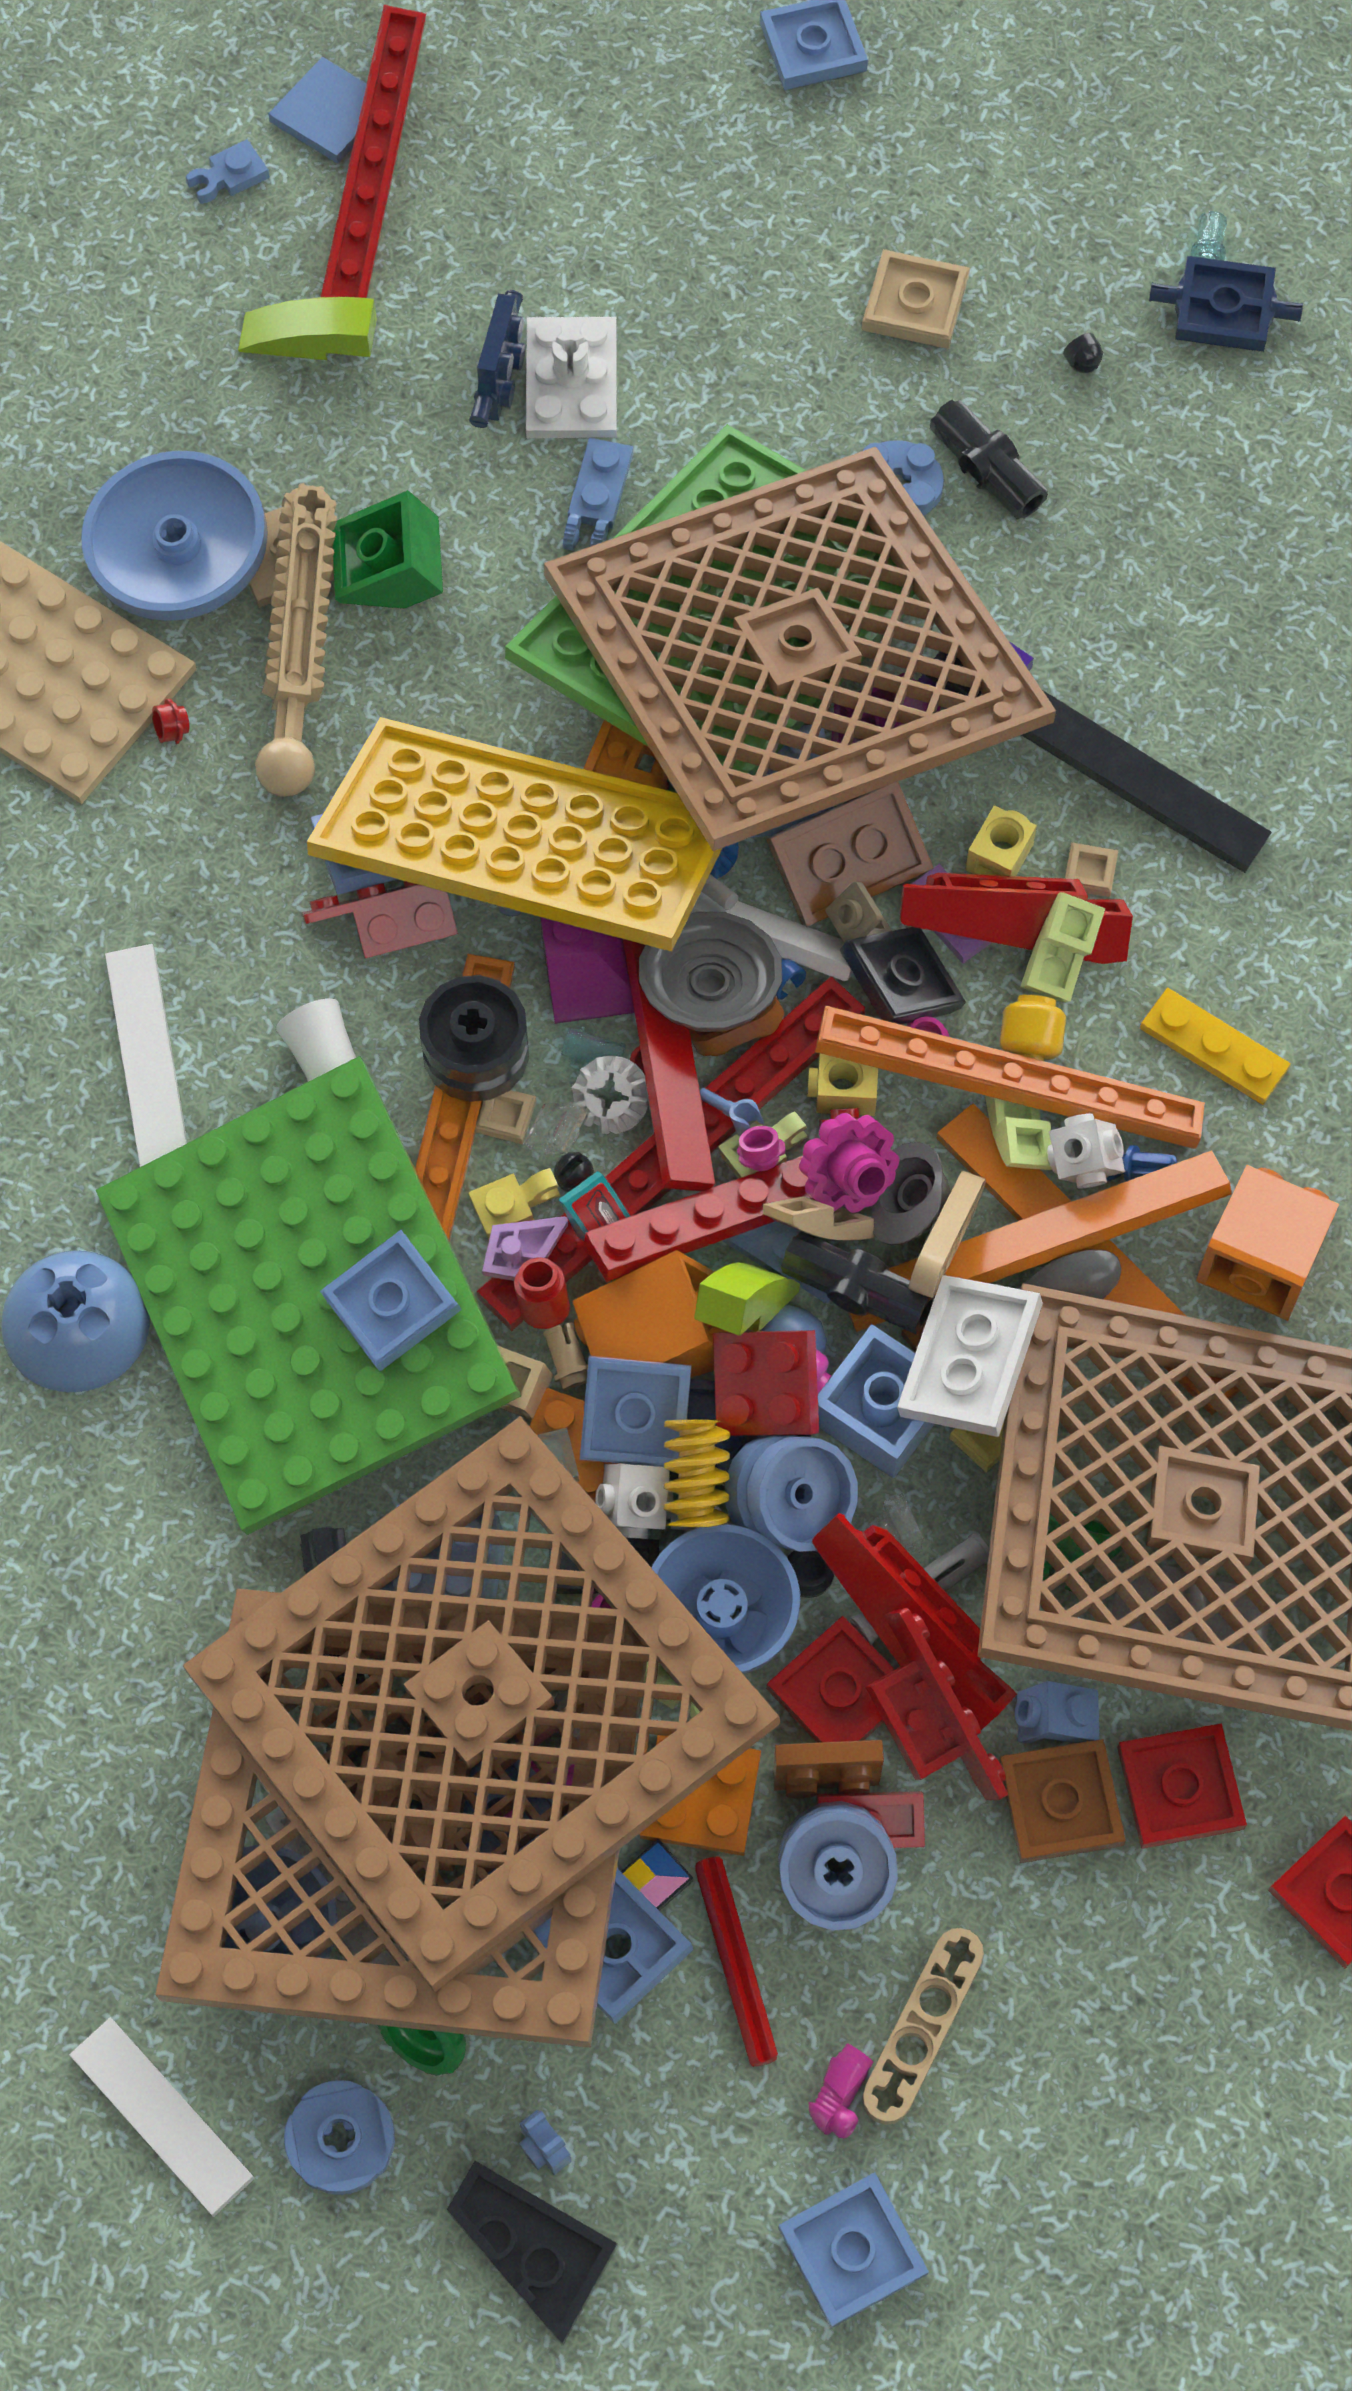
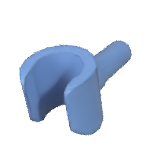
[700,1088,764,1136]

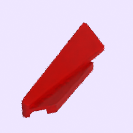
[900,873,1133,964]
[812,1513,1017,1730]

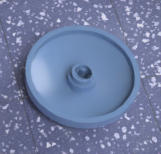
[81,451,268,621]

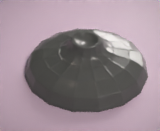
[639,912,782,1032]

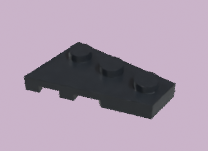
[447,2161,618,2346]

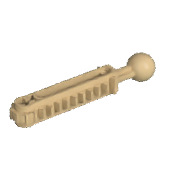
[255,483,337,797]

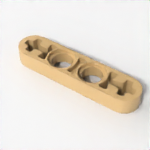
[908,1171,986,1298]
[862,1928,984,2125]

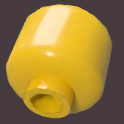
[999,995,1066,1061]

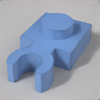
[186,139,270,204]
[518,2110,572,2175]

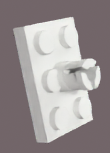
[526,317,617,438]
[897,1275,1043,1437]

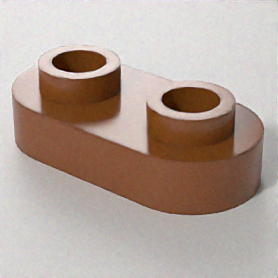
[689,995,784,1056]

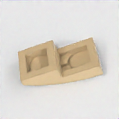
[763,1197,874,1240]

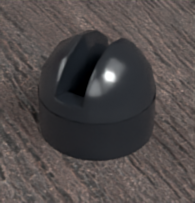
[1063,333,1103,373]
[554,1152,594,1192]

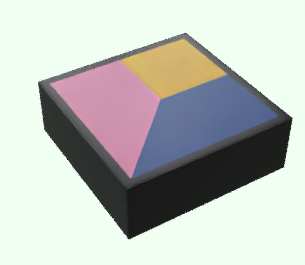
[621,1839,694,1911]

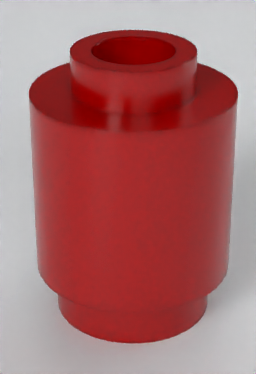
[514,1257,570,1329]

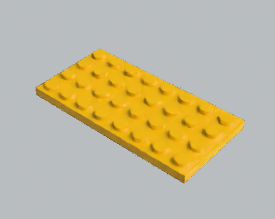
[307,717,722,952]

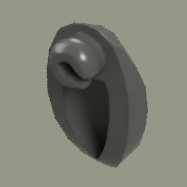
[1025,1249,1121,1299]

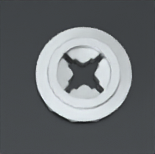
[571,1056,649,1134]

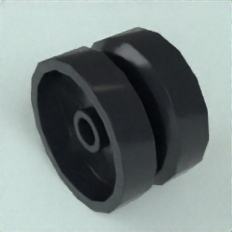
[419,975,529,1102]

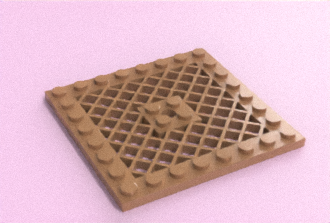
[544,447,1056,851]
[977,1283,1352,1731]
[183,1416,781,1992]
[155,1589,647,2048]

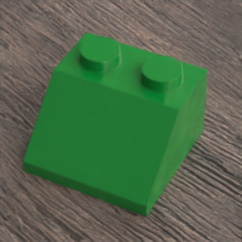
[332,490,443,609]

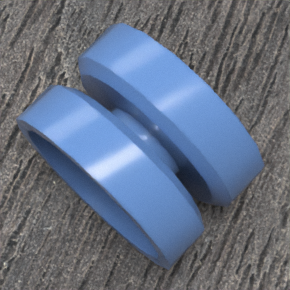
[725,1435,858,1552]
[778,1801,898,1931]

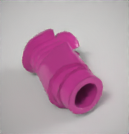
[808,2043,874,2139]

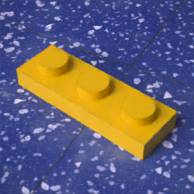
[1140,987,1291,1105]

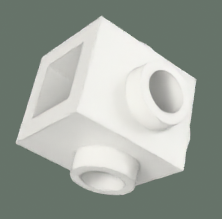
[1047,1114,1125,1189]
[595,1464,674,1539]

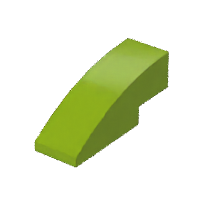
[238,297,377,361]
[694,1262,800,1336]

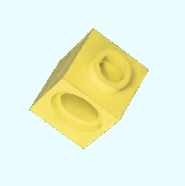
[965,805,1037,876]
[807,1053,878,1116]

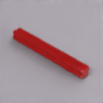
[695,1856,778,2067]

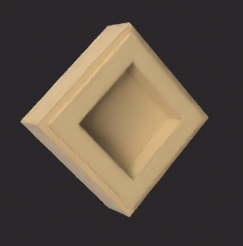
[1065,842,1118,897]
[475,1090,536,1144]

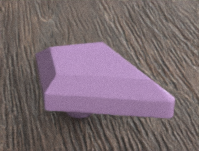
[482,1216,568,1281]

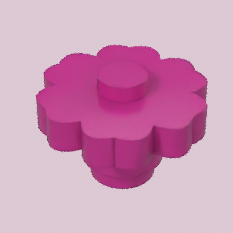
[799,1113,900,1213]

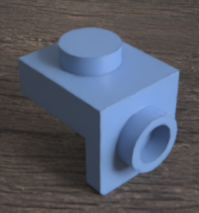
[1015,1681,1100,1743]

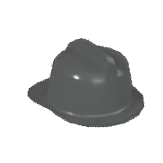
[872,1142,950,1246]

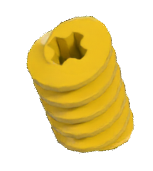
[664,1420,730,1527]

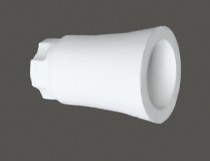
[276,998,356,1082]

